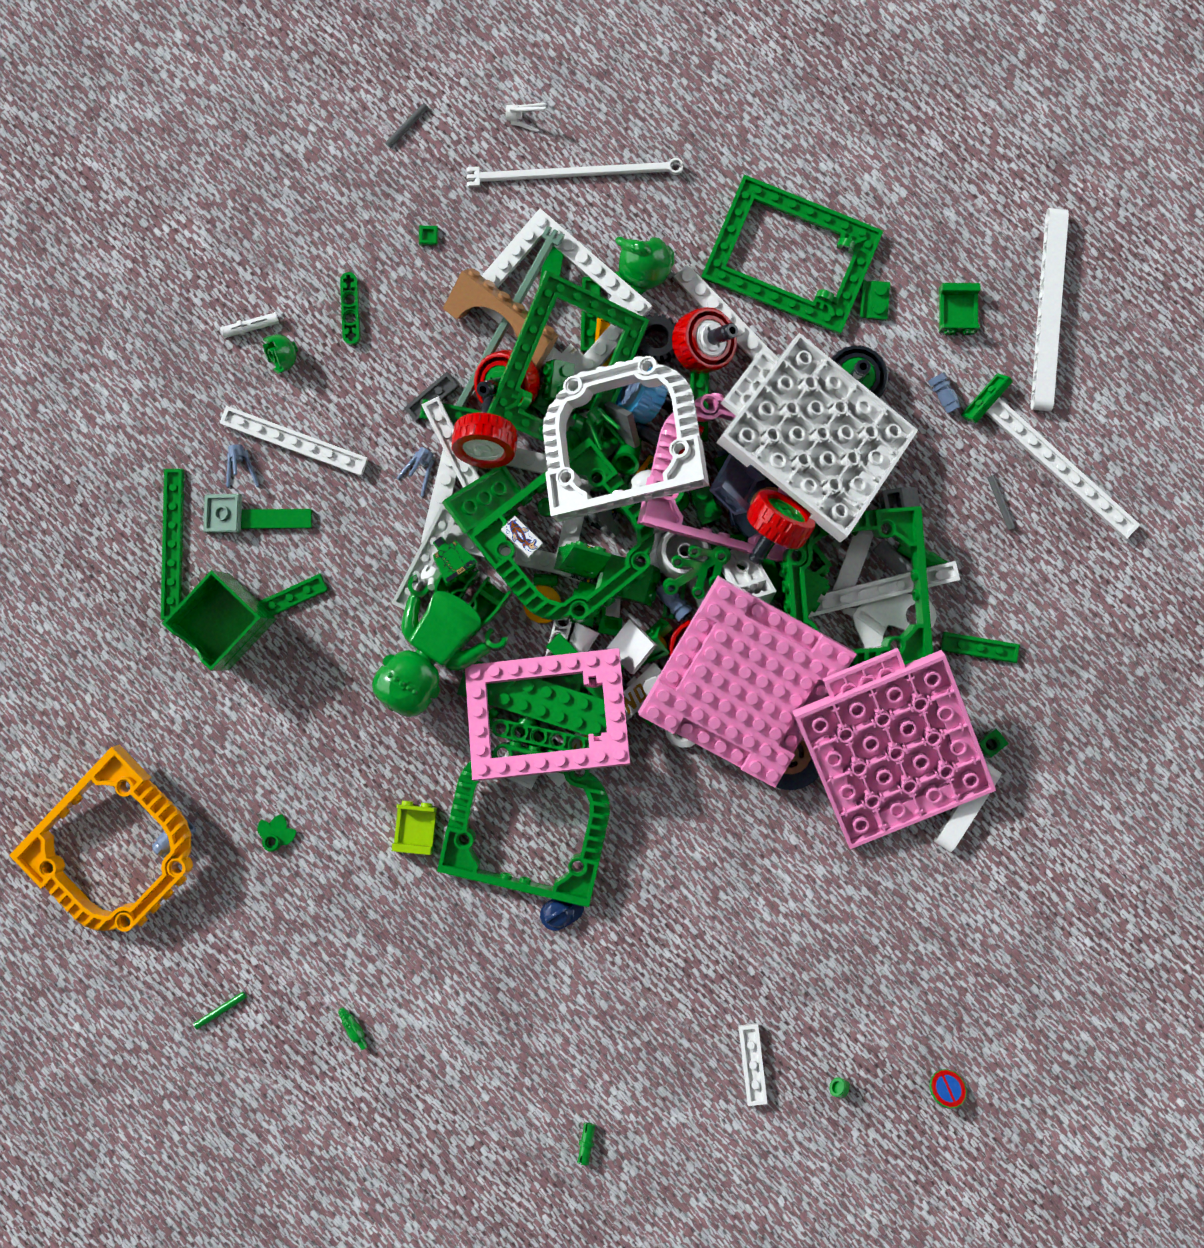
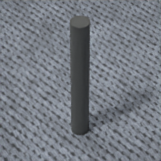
[385,103,429,148]
[987,475,1016,531]

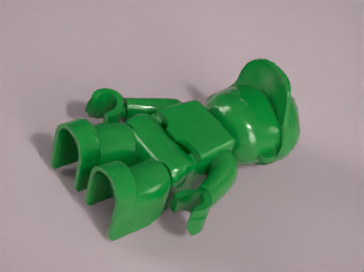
[372,569,512,718]

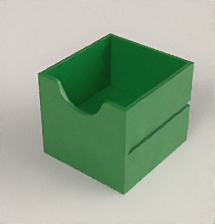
[162,570,277,671]

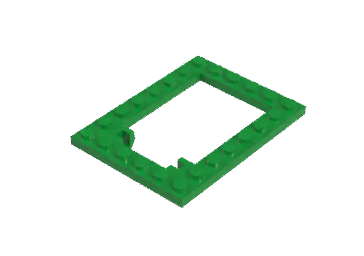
[701,174,884,335]
[487,271,649,453]

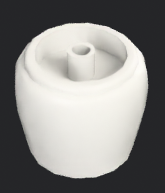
[656,526,711,582]

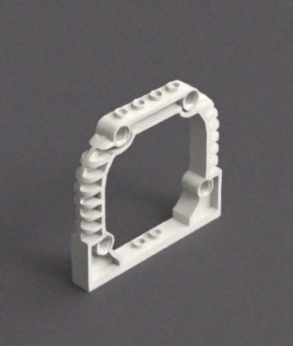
[543,356,709,522]

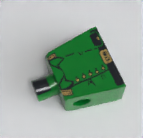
[433,536,478,587]

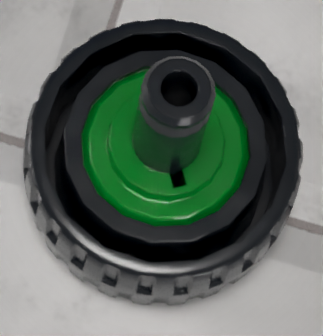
[831,345,888,398]

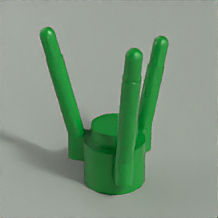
[585,406,626,451]

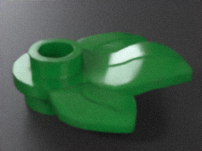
[257,814,296,852]

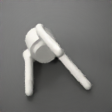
[505,103,546,132]

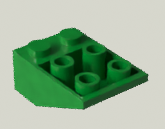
[554,541,611,579]

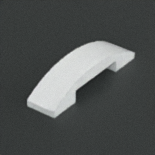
[832,531,873,591]

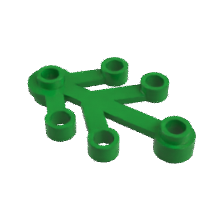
[663,544,731,599]

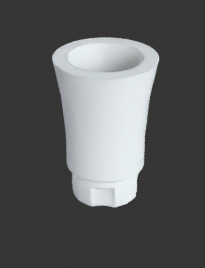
[569,623,600,653]

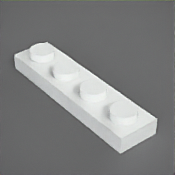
[738,1023,768,1106]

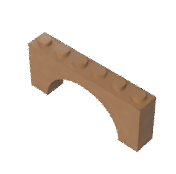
[443,268,559,372]

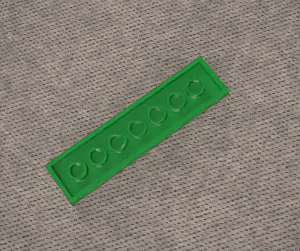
[457,661,607,736]

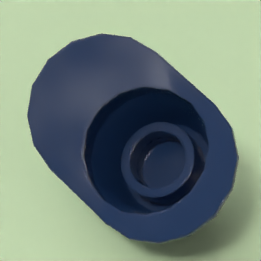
[540,899,584,931]

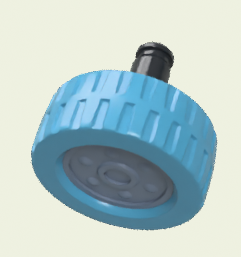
[615,364,673,425]

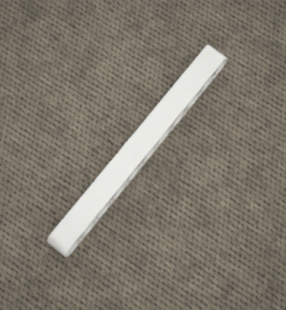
[1031,208,1069,412]

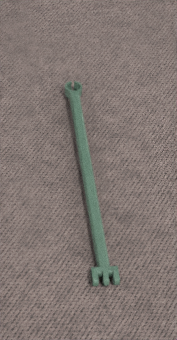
[453,226,565,426]

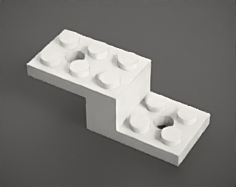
[718,550,777,604]

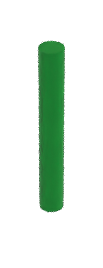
[193,991,247,1030]

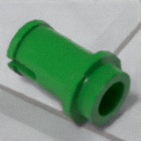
[534,573,558,588]

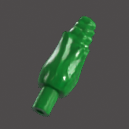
[338,1008,368,1051]

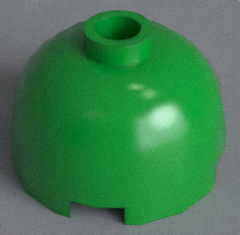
[263,334,298,374]

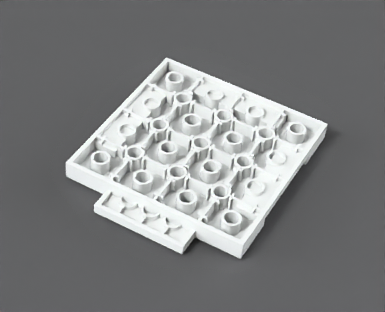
[716,333,918,542]

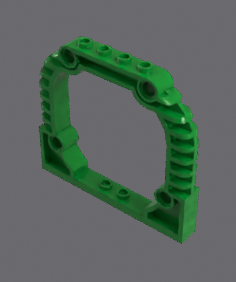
[467,438,655,623]
[781,506,933,668]
[437,740,610,907]

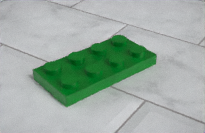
[442,466,522,534]

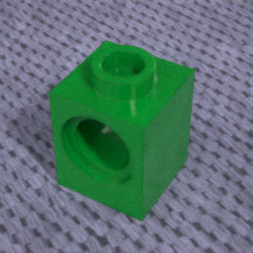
[977,728,1009,758]

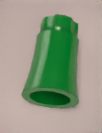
[612,439,642,475]

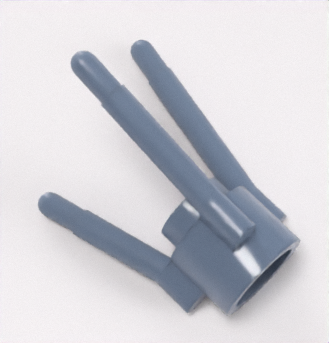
[226,444,260,488]
[397,447,434,497]

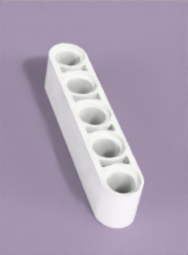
[934,763,1002,852]

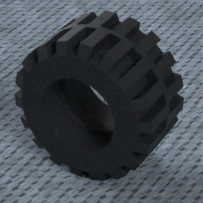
[636,313,676,365]

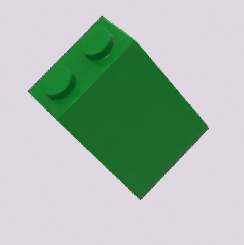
[595,554,661,606]

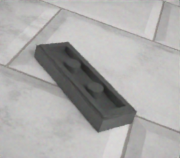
[404,372,460,423]

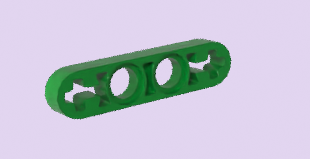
[340,272,361,346]

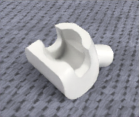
[420,566,440,590]

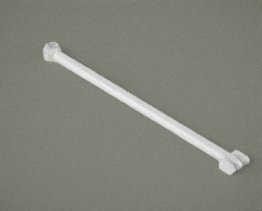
[467,158,683,188]

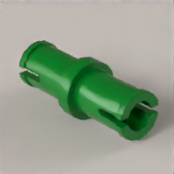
[577,1122,596,1166]

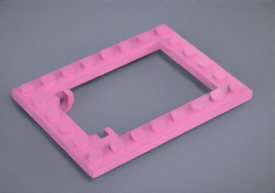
[465,648,631,781]

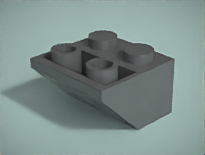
[879,487,924,531]

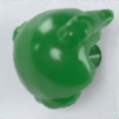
[614,237,675,295]

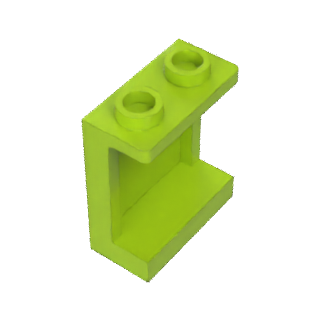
[391,801,437,855]

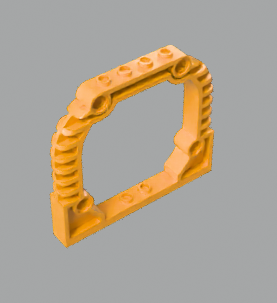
[9,745,193,932]

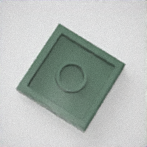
[203,494,242,533]

